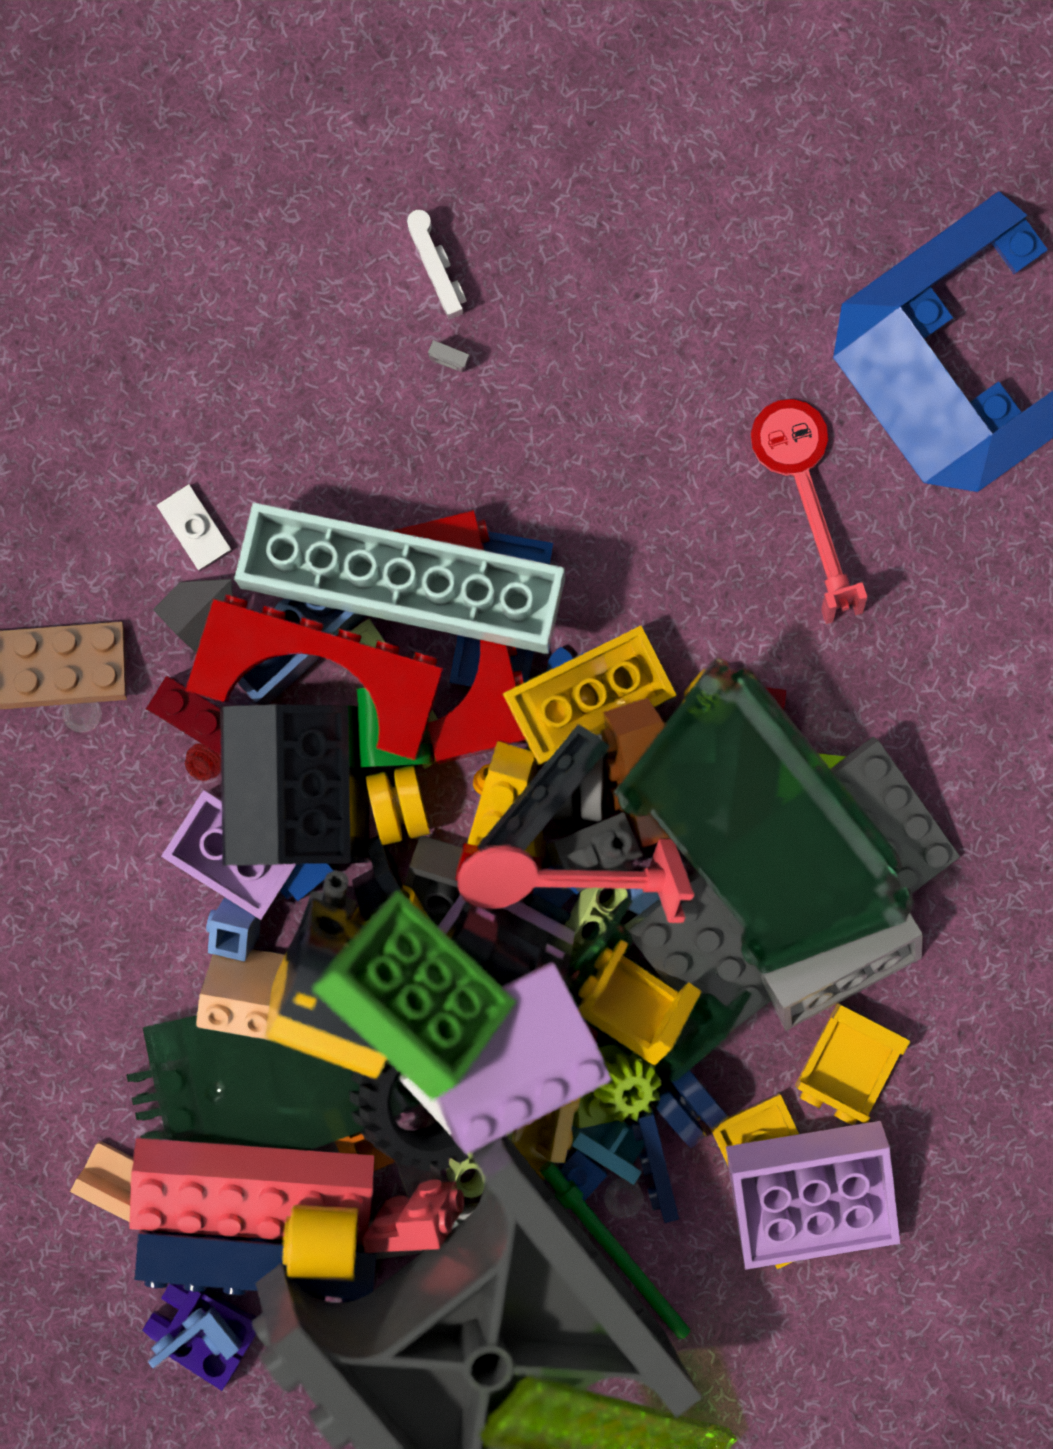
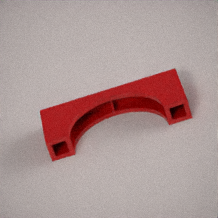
[391,510,527,764]
[186,594,444,760]

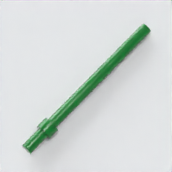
[539,1161,691,1339]

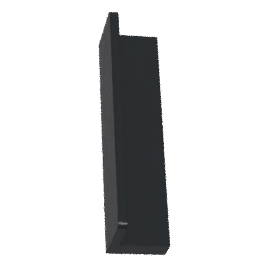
[477,724,610,851]

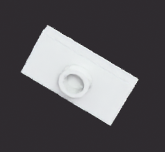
[156,484,232,571]

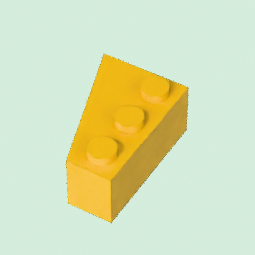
[467,741,546,870]

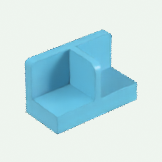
[571,1121,645,1185]

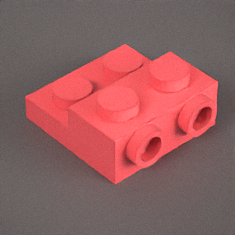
[362,1179,464,1253]

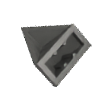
[153,579,232,654]

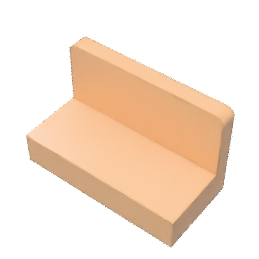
[70,1141,133,1222]

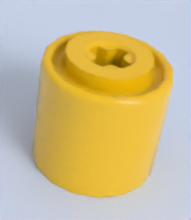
[283,1205,358,1281]

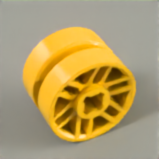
[366,765,430,845]

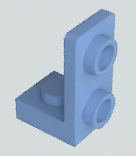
[148,1306,243,1368]

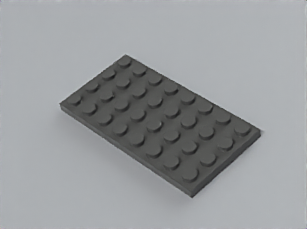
[623,736,960,1046]

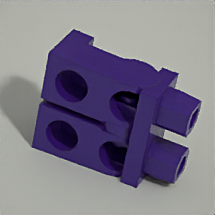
[142,1283,258,1391]

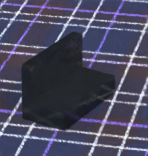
[352,835,406,921]

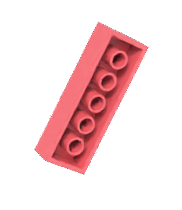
[129,1138,374,1246]

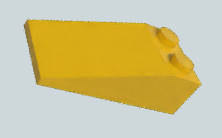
[503,625,676,765]

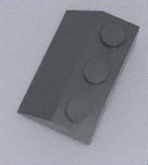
[404,836,524,927]

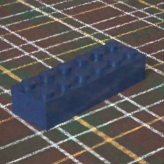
[134,1230,378,1303]

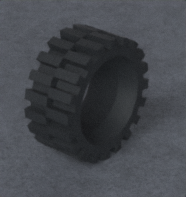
[349,1059,469,1171]

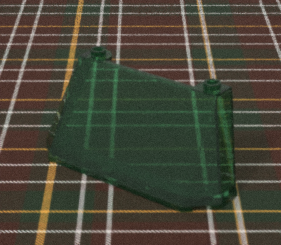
[614,657,914,975]

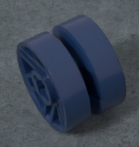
[651,1062,729,1149]

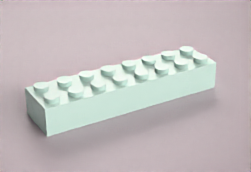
[235,503,565,654]

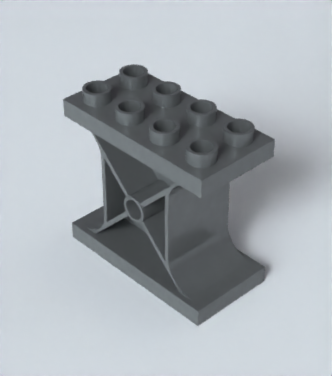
[251,1135,702,1449]

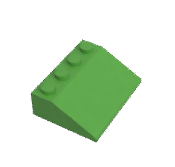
[312,891,516,1101]

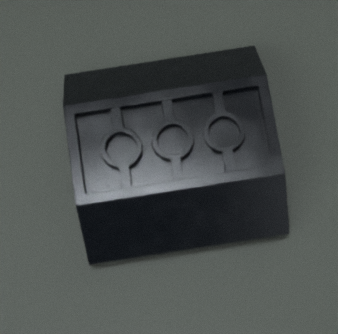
[220,705,370,866]

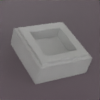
[428,340,470,372]

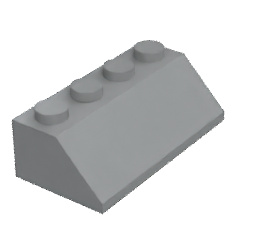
[760,895,923,1031]

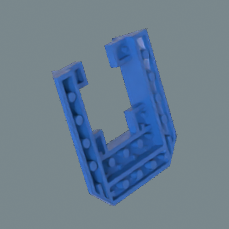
[833,191,1053,492]

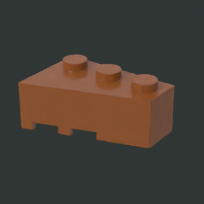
[601,698,687,847]

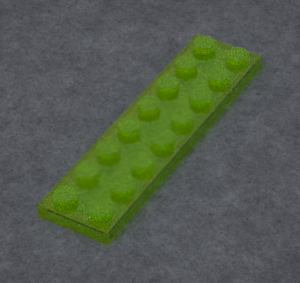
[478,1375,737,1449]

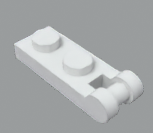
[407,210,467,320]

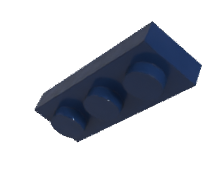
[630,1102,680,1223]

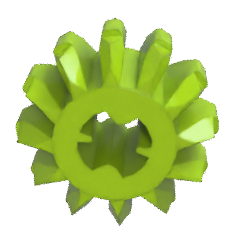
[592,1053,662,1122]

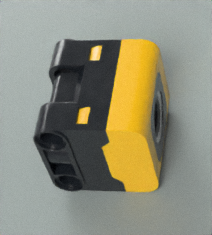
[265,897,386,1078]

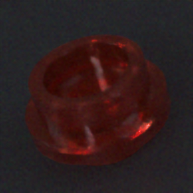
[184,743,221,781]

